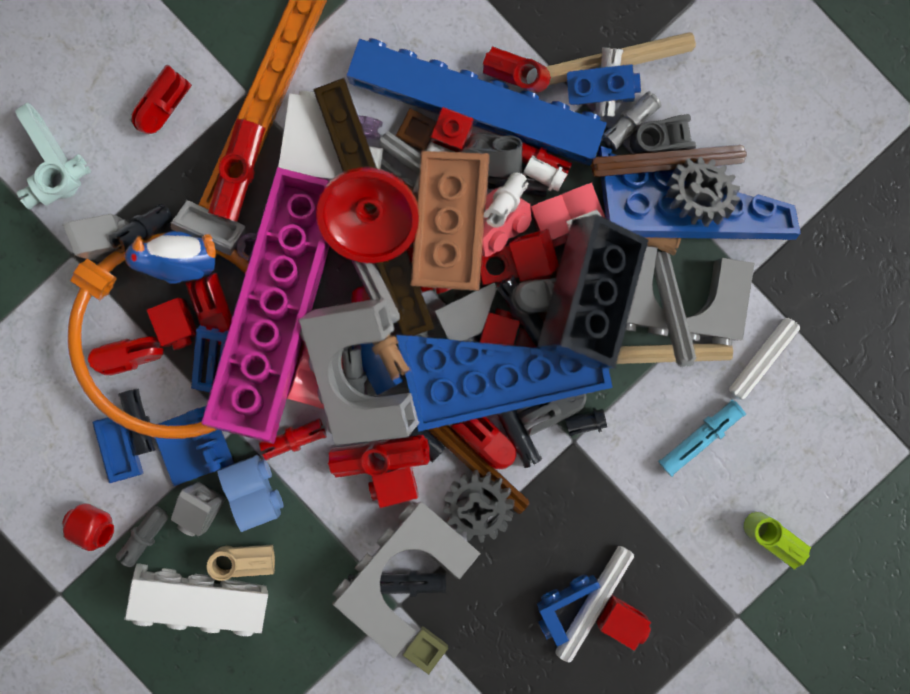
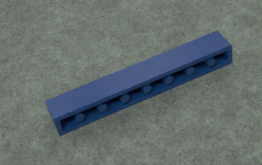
[346,38,607,166]

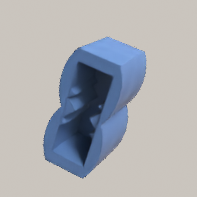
[217,454,283,532]

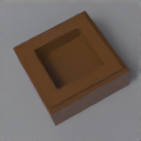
[396,108,437,151]

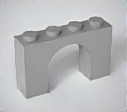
[626,246,755,346]
[299,297,419,445]
[332,501,481,659]

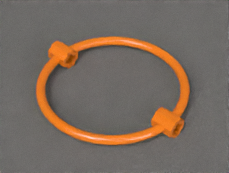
[67,233,250,439]

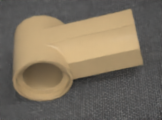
[207,545,275,581]

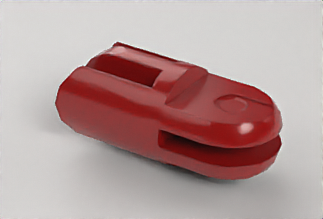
[131,65,192,135]
[185,273,233,345]
[88,336,164,376]
[451,417,516,469]

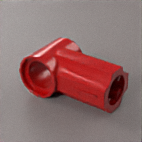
[483,46,551,93]

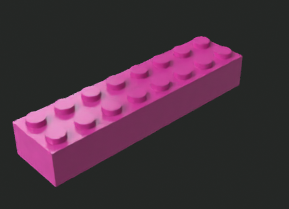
[202,167,330,444]

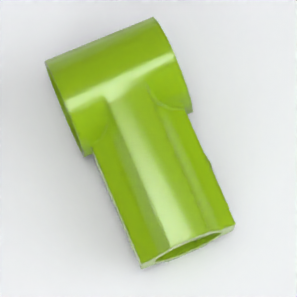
[743,512,811,570]

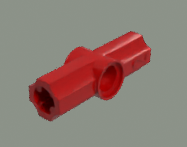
[208,119,265,222]
[328,435,430,478]

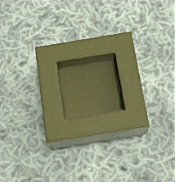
[403,626,448,675]

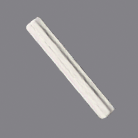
[556,546,634,663]

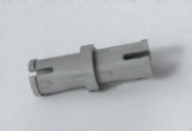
[602,91,662,151]

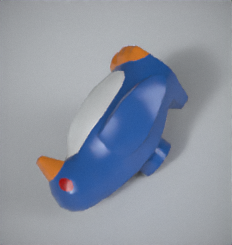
[125,231,215,284]

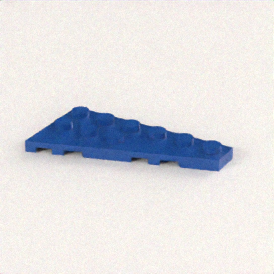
[598,146,801,240]
[396,334,613,431]

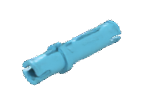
[658,399,746,477]

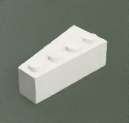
[125,563,268,636]

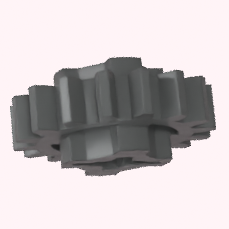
[666,157,740,227]
[443,470,515,542]

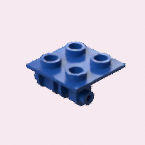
[155,405,234,486]

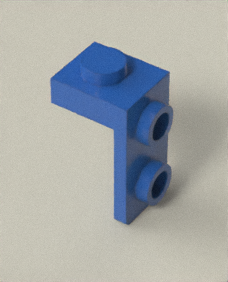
[567,64,641,105]
[537,575,600,647]

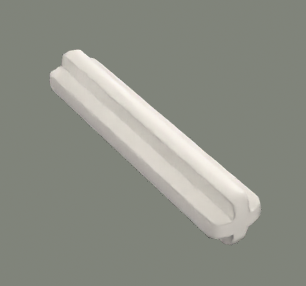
[729,318,800,400]

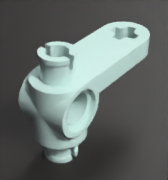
[15,103,91,209]

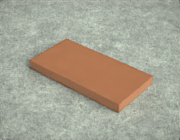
[411,151,490,291]

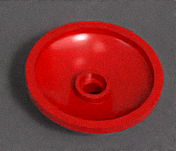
[317,168,419,263]

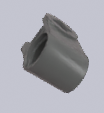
[630,114,696,154]
[460,132,522,179]

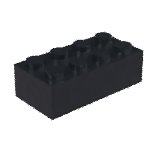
[538,214,648,369]

